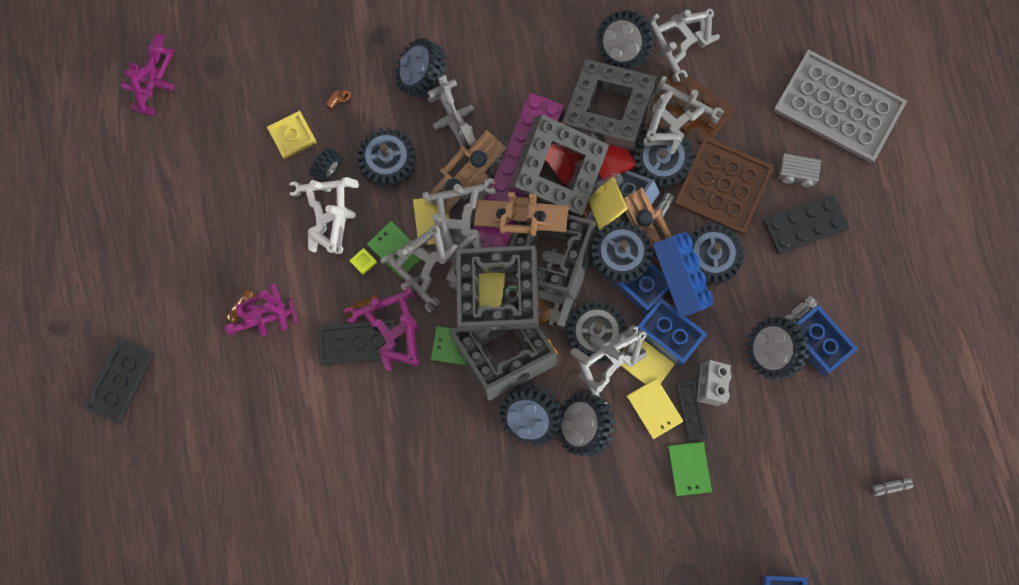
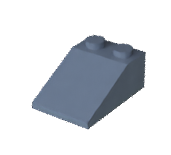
[591,170,660,217]

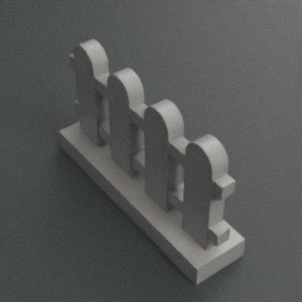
[538,248,589,332]

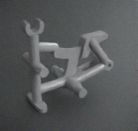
[649,9,720,83]
[427,75,476,148]
[643,76,724,154]
[423,178,496,264]
[380,222,459,312]
[571,325,646,404]

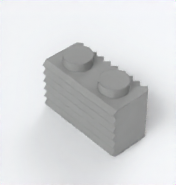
[778,153,822,187]

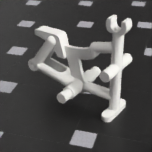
[290,177,359,254]

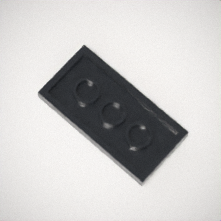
[763,194,849,255]
[318,319,398,366]
[83,338,155,424]

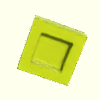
[349,248,377,275]

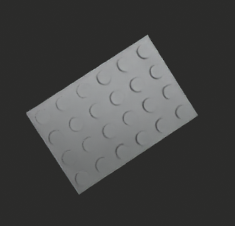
[773,49,907,164]

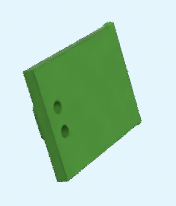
[367,221,422,279]
[431,326,467,366]
[667,441,712,496]

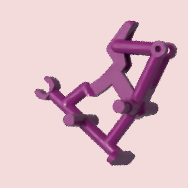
[121,33,174,116]
[224,284,299,336]
[344,286,420,371]

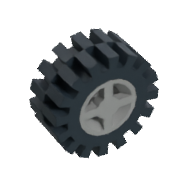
[309,147,343,182]

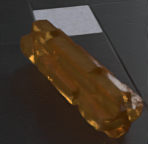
[225,289,255,324]
[343,294,380,318]

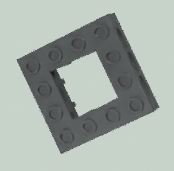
[563,59,657,152]
[508,115,609,216]
[503,215,599,300]
[456,245,539,332]
[450,296,558,401]

